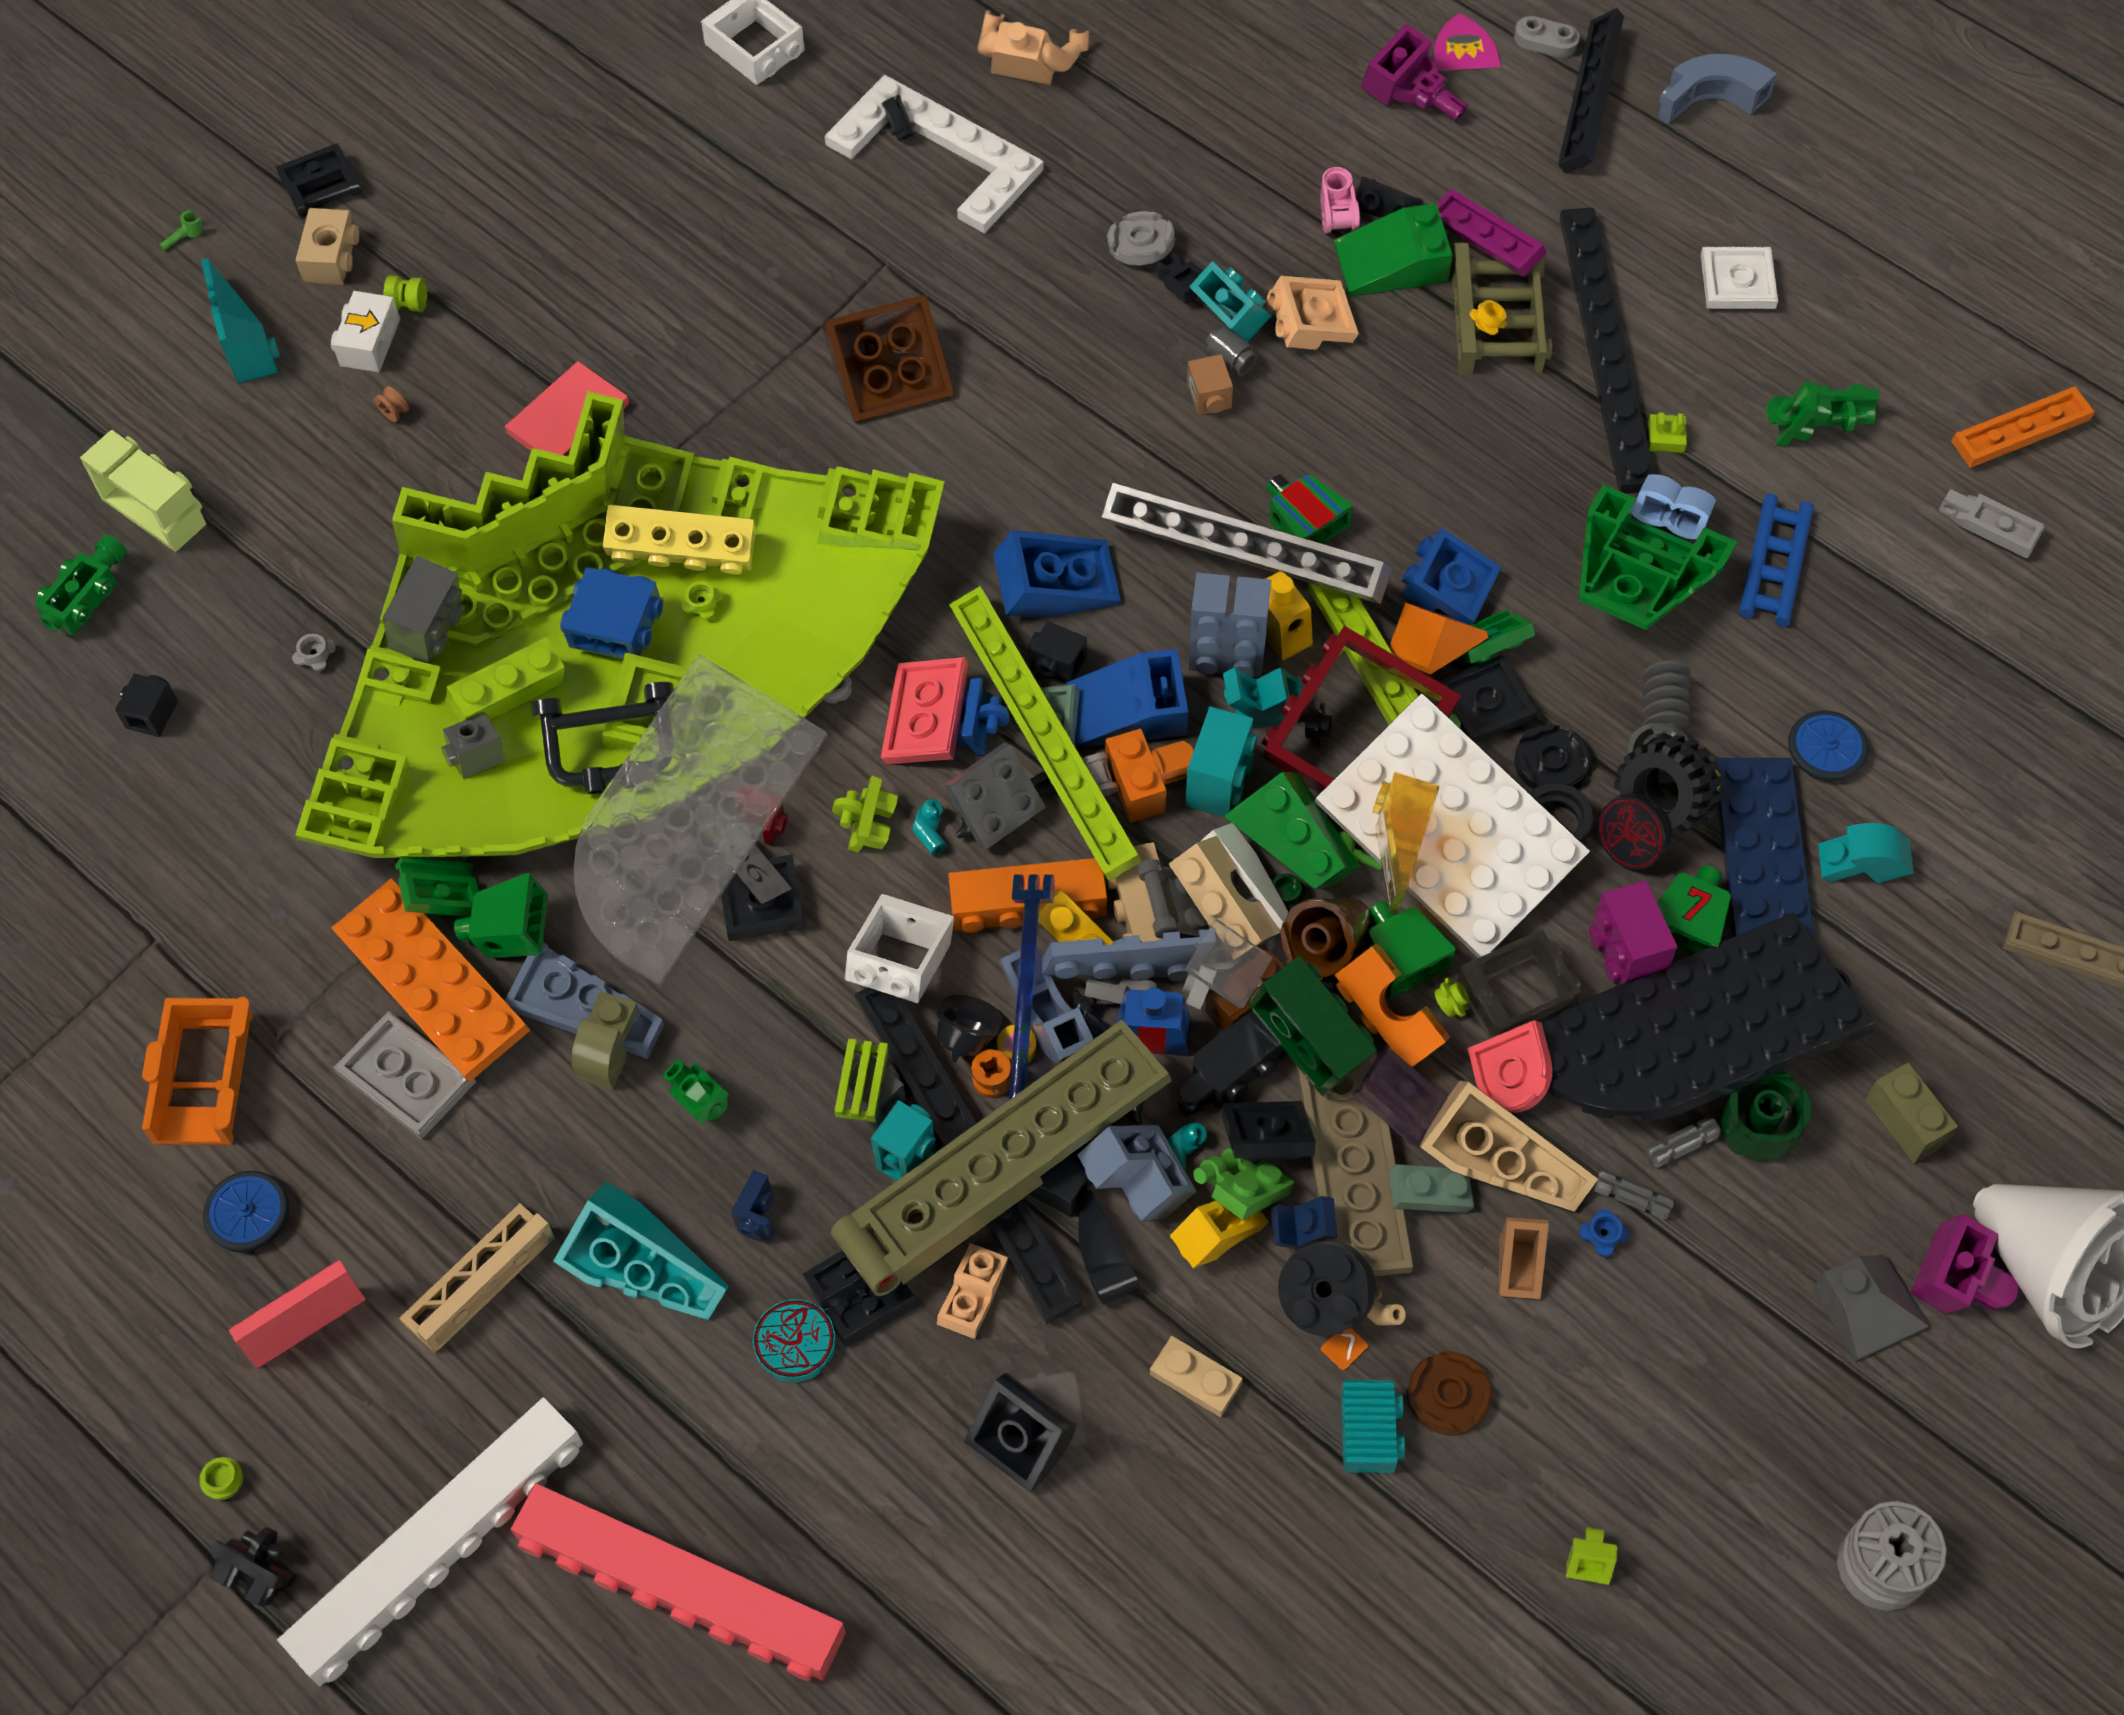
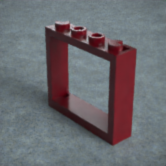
[1261,625,1461,793]

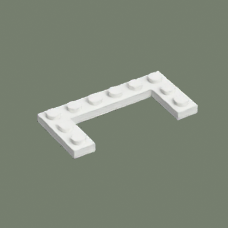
[825,75,1044,234]

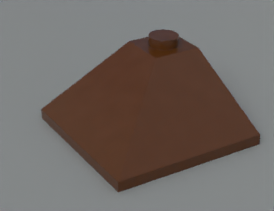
[823,294,955,423]

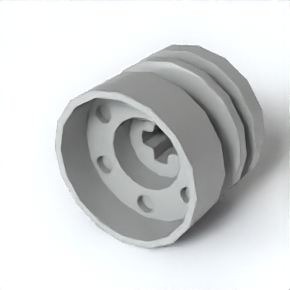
[1837,1501,1947,1611]

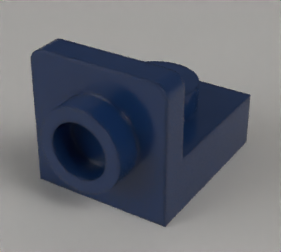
[731,1170,775,1241]
[1271,1196,1338,1250]

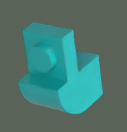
[1223,667,1308,728]
[1818,823,1914,884]

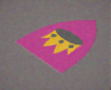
[1434,13,1501,71]

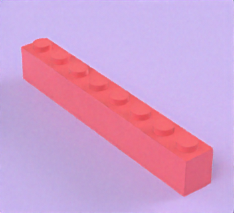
[510,1483,846,1681]

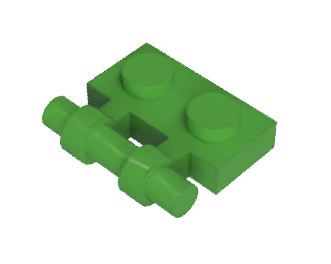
[1193,1147,1295,1220]

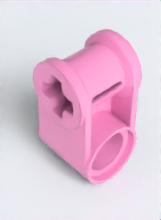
[1320,167,1360,234]

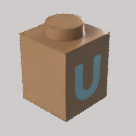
[1187,354,1233,415]

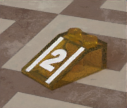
[1372,772,1440,912]

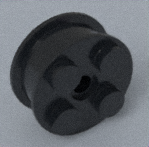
[1278,1241,1376,1336]

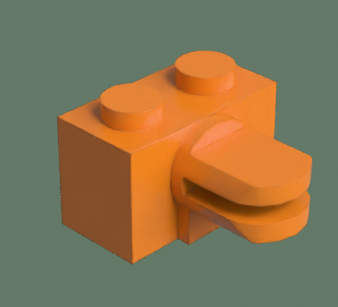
[1105,729,1194,823]

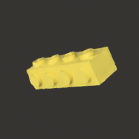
[603,505,756,574]

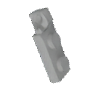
[1939,489,2045,559]

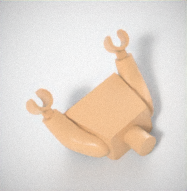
[978,11,1089,85]

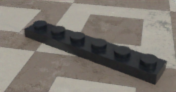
[1558,8,1624,174]

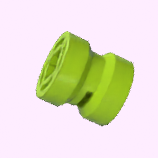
[383,275,427,312]

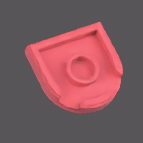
[1468,1020,1552,1113]

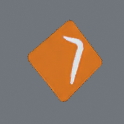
[1320,1328,1368,1370]

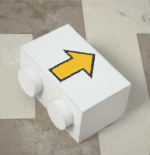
[331,291,400,372]

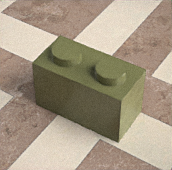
[1865,1062,1958,1164]

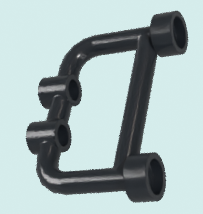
[531,682,675,795]

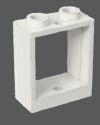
[701,0,805,85]
[845,894,954,1003]

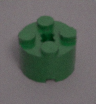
[1721,1071,1812,1161]

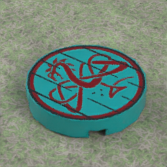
[752,1299,836,1383]

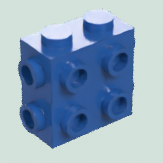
[560,567,664,659]

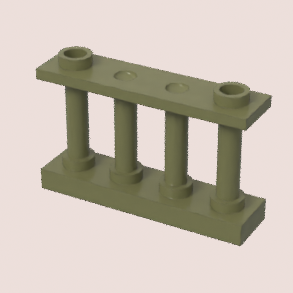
[1451,243,1552,374]

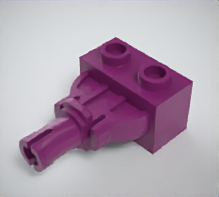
[1361,23,1468,122]

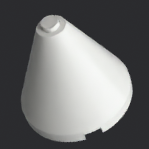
[1973,1184,2124,1348]

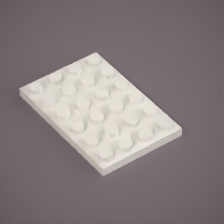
[1315,694,1590,961]

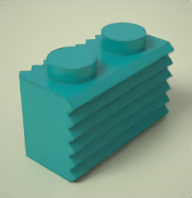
[1341,1380,1405,1474]

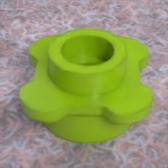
[680,581,723,619]
[1434,977,1470,1017]

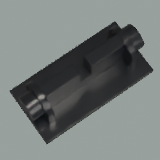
[1356,176,1426,218]

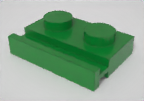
[1459,609,1536,664]
[395,857,479,917]

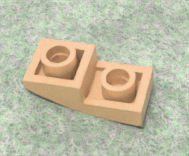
[937,1243,1008,1339]

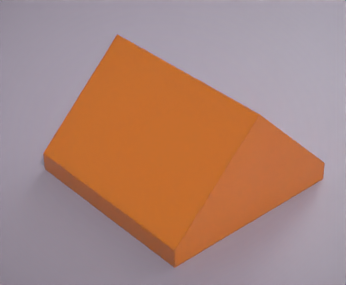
[1389,603,1489,674]

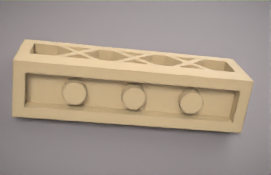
[399,1203,555,1353]

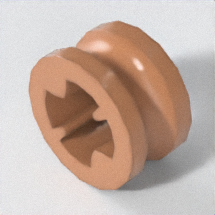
[374,386,409,422]

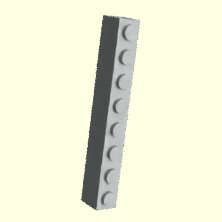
[1102,483,1392,604]

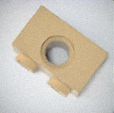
[295,208,359,285]

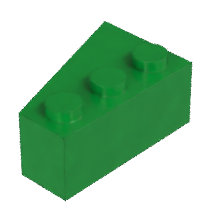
[1224,772,1360,889]

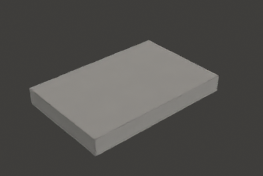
[333,1011,476,1140]

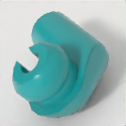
[912,799,947,856]
[1167,1123,1207,1172]

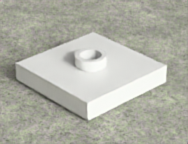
[1701,247,1778,309]

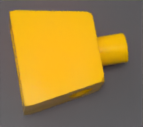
[1266,572,1313,661]

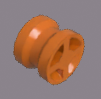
[971,1049,1012,1098]

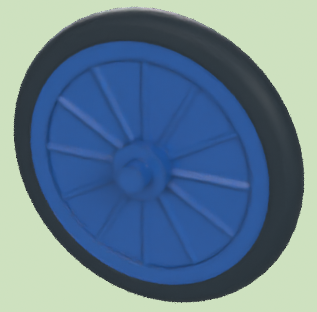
[1788,710,1868,780]
[203,1171,289,1252]

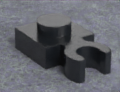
[1155,253,1203,304]

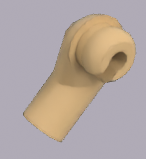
[1367,1289,1406,1326]

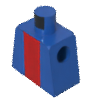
[1116,988,1191,1056]

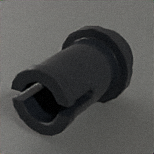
[881,95,916,141]

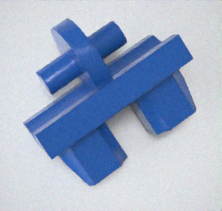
[956,678,1010,755]

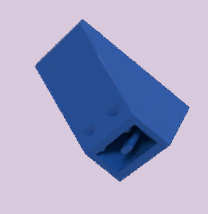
[1067,649,1188,748]

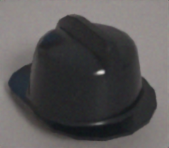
[937,995,1002,1062]

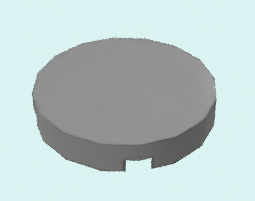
[1107,211,1175,265]

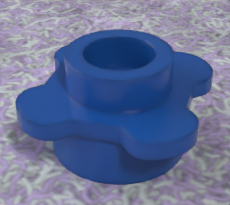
[1579,1209,1629,1257]

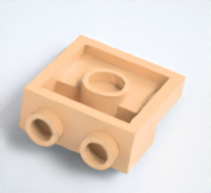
[1267,276,1359,350]

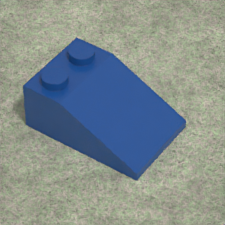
[993,530,1121,618]

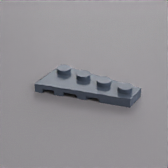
[1041,929,1215,981]
[505,942,664,1059]

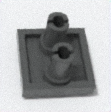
[944,743,1046,850]

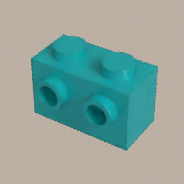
[1190,261,1272,341]
[871,1100,936,1181]

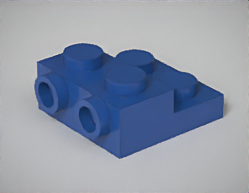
[1401,528,1501,625]

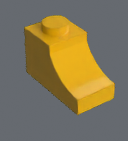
[1170,1201,1269,1269]

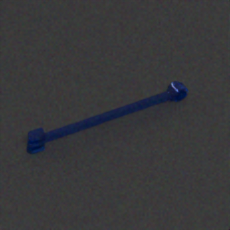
[1009,874,1055,1100]

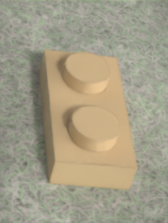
[1149,1336,1243,1418]

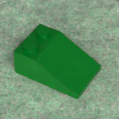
[1334,203,1453,297]

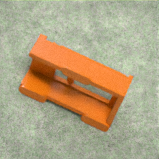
[142,997,253,1145]

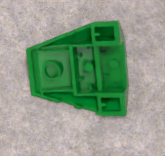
[1578,484,1738,630]

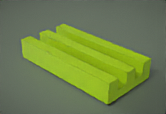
[834,1038,889,1122]

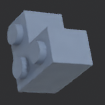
[1078,1125,1197,1221]

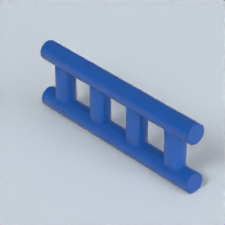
[1739,494,1814,627]

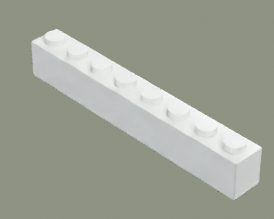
[277,1397,583,1687]

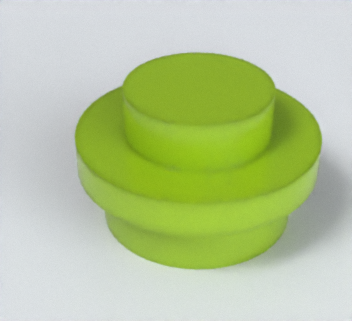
[199,1457,243,1500]

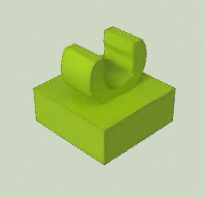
[1648,412,1687,453]
[1566,1527,1617,1585]

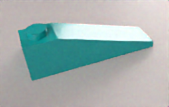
[201,258,280,384]
[553,1181,729,1320]

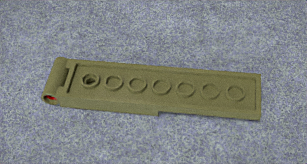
[831,1019,1171,1296]

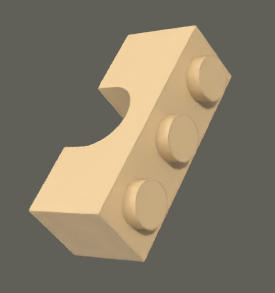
[1169,835,1280,961]

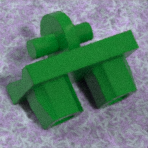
[1766,380,1832,447]
[1814,384,1880,432]
[663,1059,730,1124]

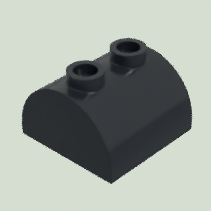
[964,1373,1076,1492]

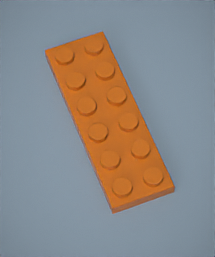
[331,878,530,1082]

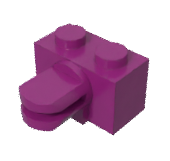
[1910,1214,2018,1314]

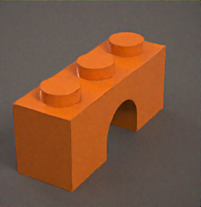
[1335,943,1450,1070]

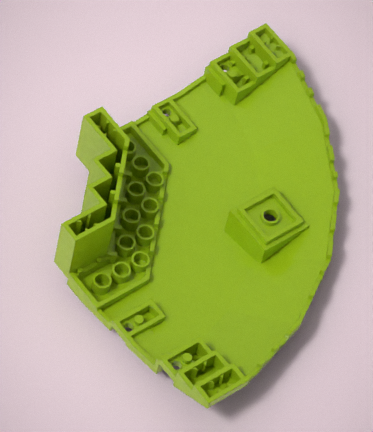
[295,391,945,858]

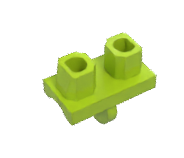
[832,776,898,853]

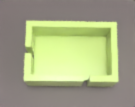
[80,430,206,552]

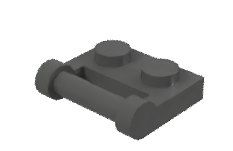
[1137,859,1209,939]

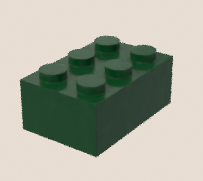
[1247,955,1377,1097]

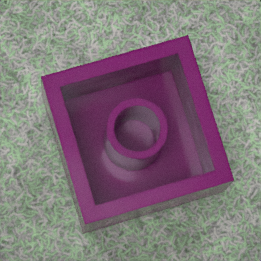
[1589,880,1677,986]

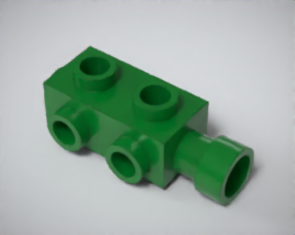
[35,534,128,636]

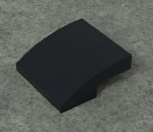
[803,1251,918,1347]

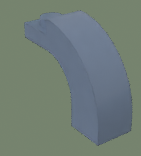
[1658,54,1777,124]
[998,943,1094,1062]

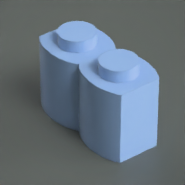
[1632,474,1716,539]

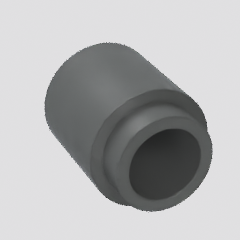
[1205,326,1257,377]

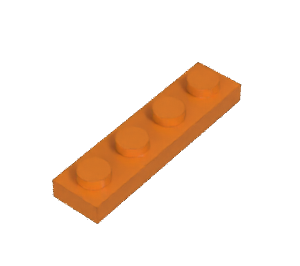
[1951,386,2095,468]

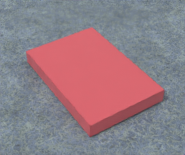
[505,361,630,456]
[881,657,970,765]
[229,1261,366,1369]

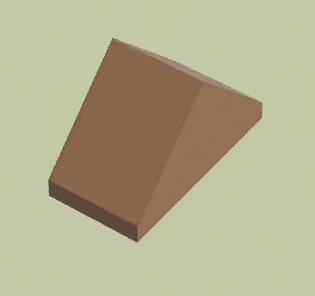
[1499,1217,1549,1299]

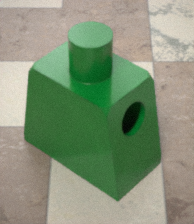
[454,873,548,958]
[1365,901,1456,1000]

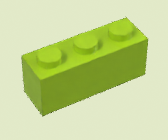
[447,637,565,723]

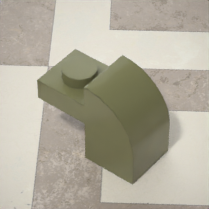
[572,991,639,1090]

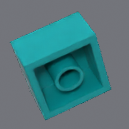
[1186,707,1258,817]

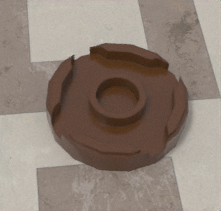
[1407,1351,1492,1436]

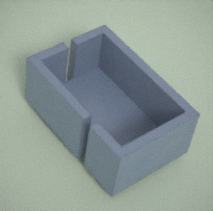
[1189,572,1271,677]

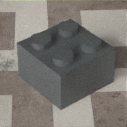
[383,556,464,664]

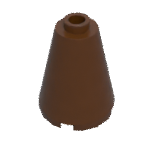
[1280,899,1372,977]

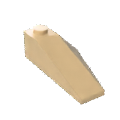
[1420,1080,1598,1212]

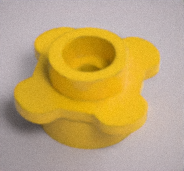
[1469,300,1507,335]

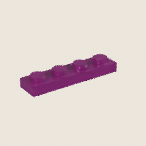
[1437,188,1547,277]

